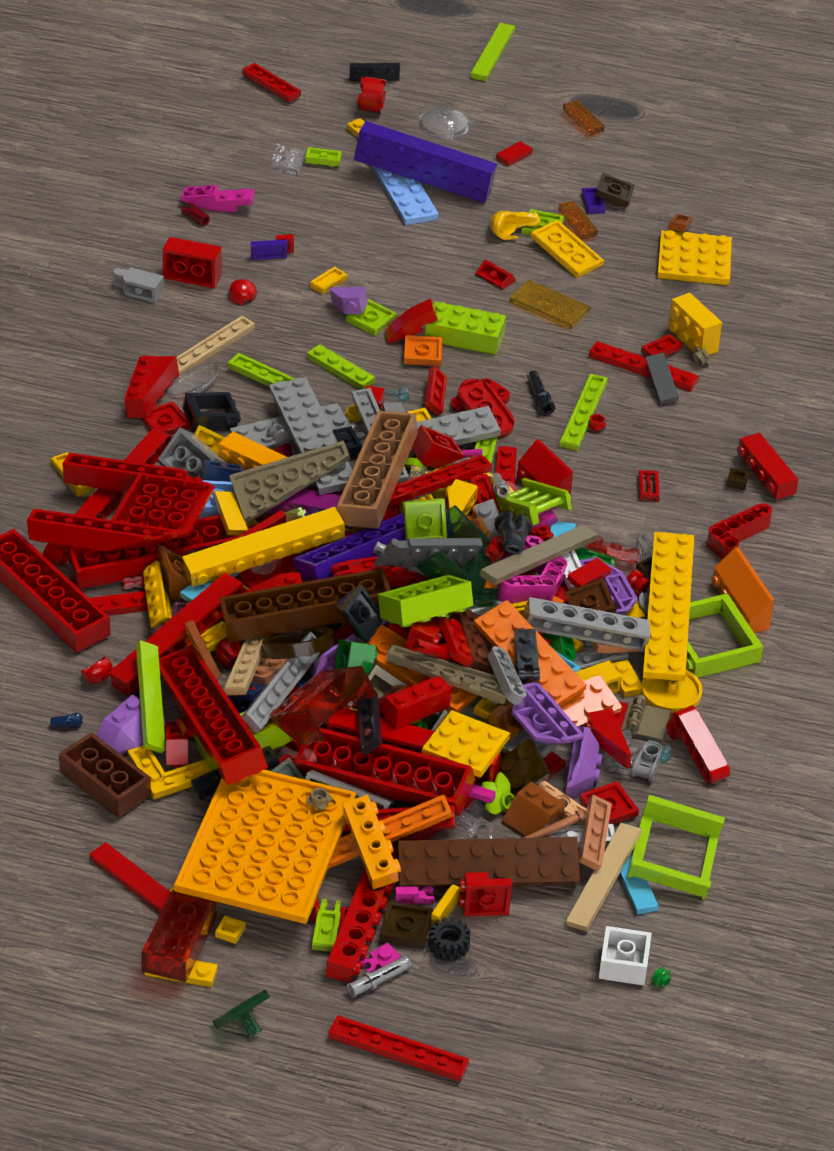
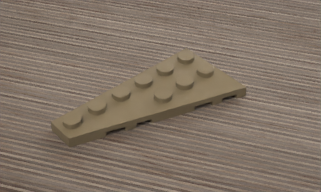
[229,441,350,524]

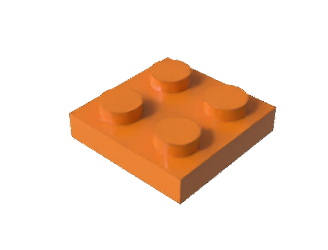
[404,335,442,366]

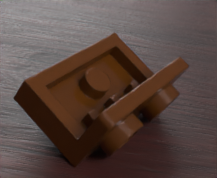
[487,700,524,742]

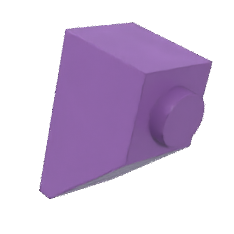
[329,287,368,314]

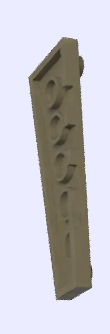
[386,645,507,705]

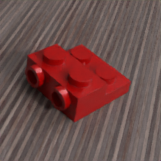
[458,872,512,916]

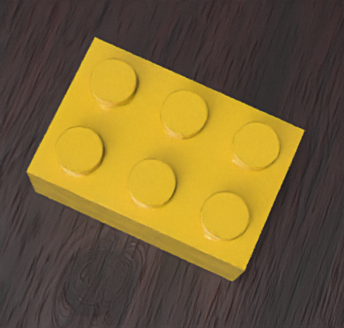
[668,293,722,355]

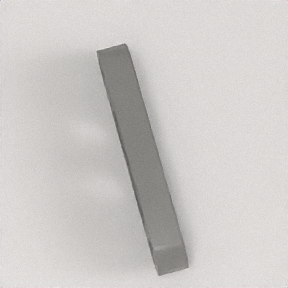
[487,646,526,705]

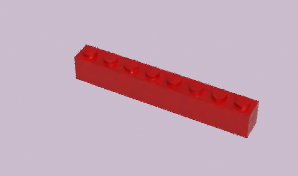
[109,573,245,697]

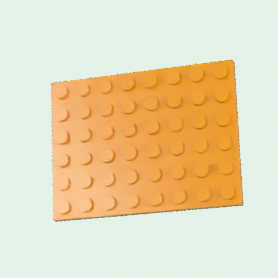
[174,770,356,924]

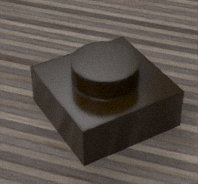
[727,468,750,489]

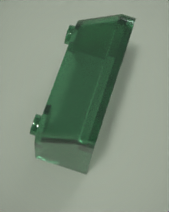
[417,505,492,594]

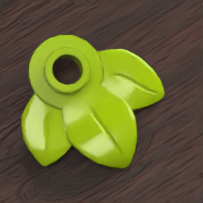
[481,772,515,815]

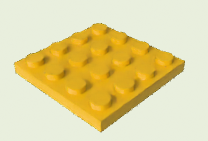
[657,230,732,285]

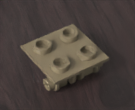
[621,694,671,740]

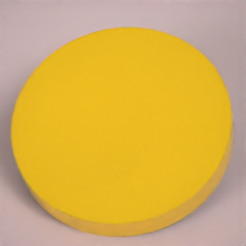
[641,670,702,714]

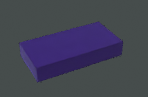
[581,187,605,214]
[250,240,287,260]

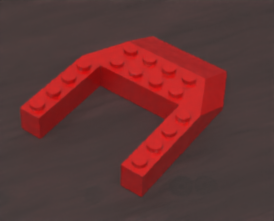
[27,453,215,551]

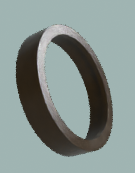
[262,627,335,659]

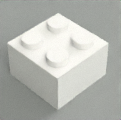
[599,926,652,985]

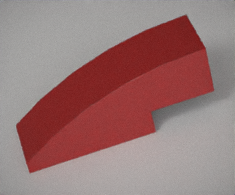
[385,298,438,344]

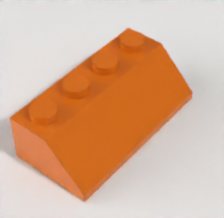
[711,547,774,633]

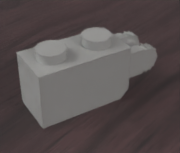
[113,267,164,303]

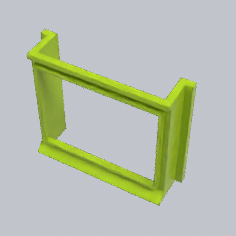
[627,795,725,900]

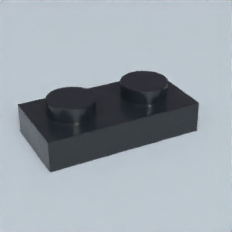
[333,426,362,456]

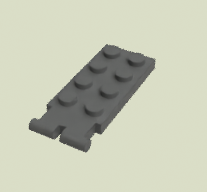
[374,538,483,568]

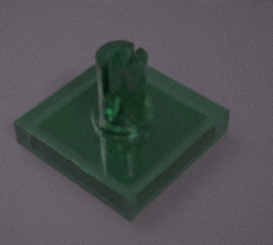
[212,989,270,1037]

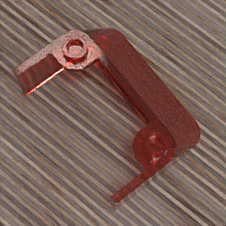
[269,666,377,746]

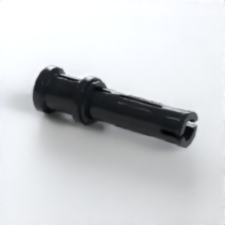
[527,370,555,416]

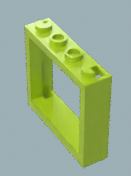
[686,593,764,678]

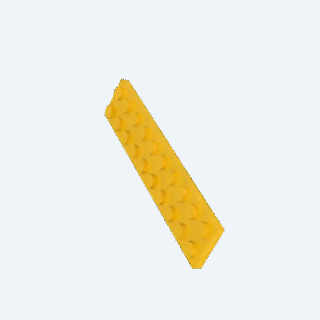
[643,532,694,681]

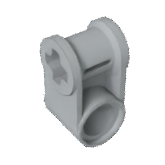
[631,741,662,783]

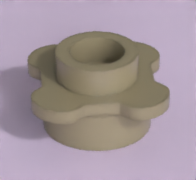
[692,347,710,366]
[306,788,332,810]

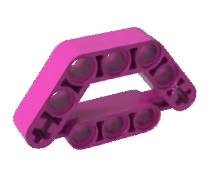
[497,536,567,603]

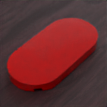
[457,379,515,438]

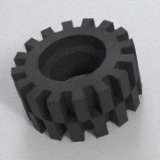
[429,918,471,961]

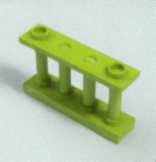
[494,478,572,526]

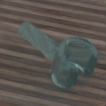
[384,386,410,401]
[648,740,672,762]

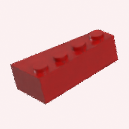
[124,355,180,418]

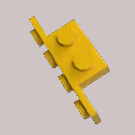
[143,560,172,629]

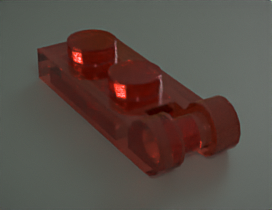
[585,537,641,564]

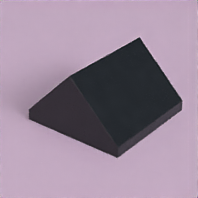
[335,585,383,643]

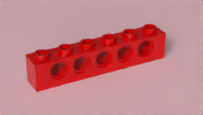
[325,869,394,983]

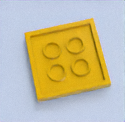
[422,710,510,778]

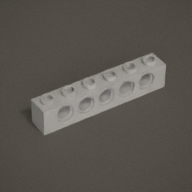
[523,597,650,652]

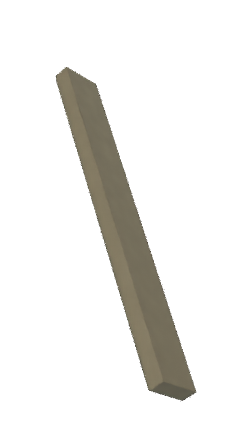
[480,525,599,585]

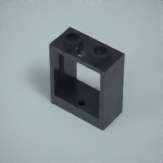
[182,392,241,432]

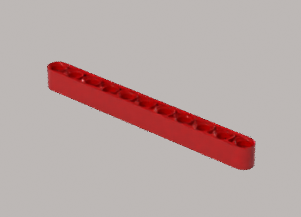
[43,429,172,566]

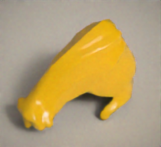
[489,211,541,240]

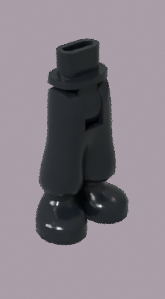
[494,511,532,554]

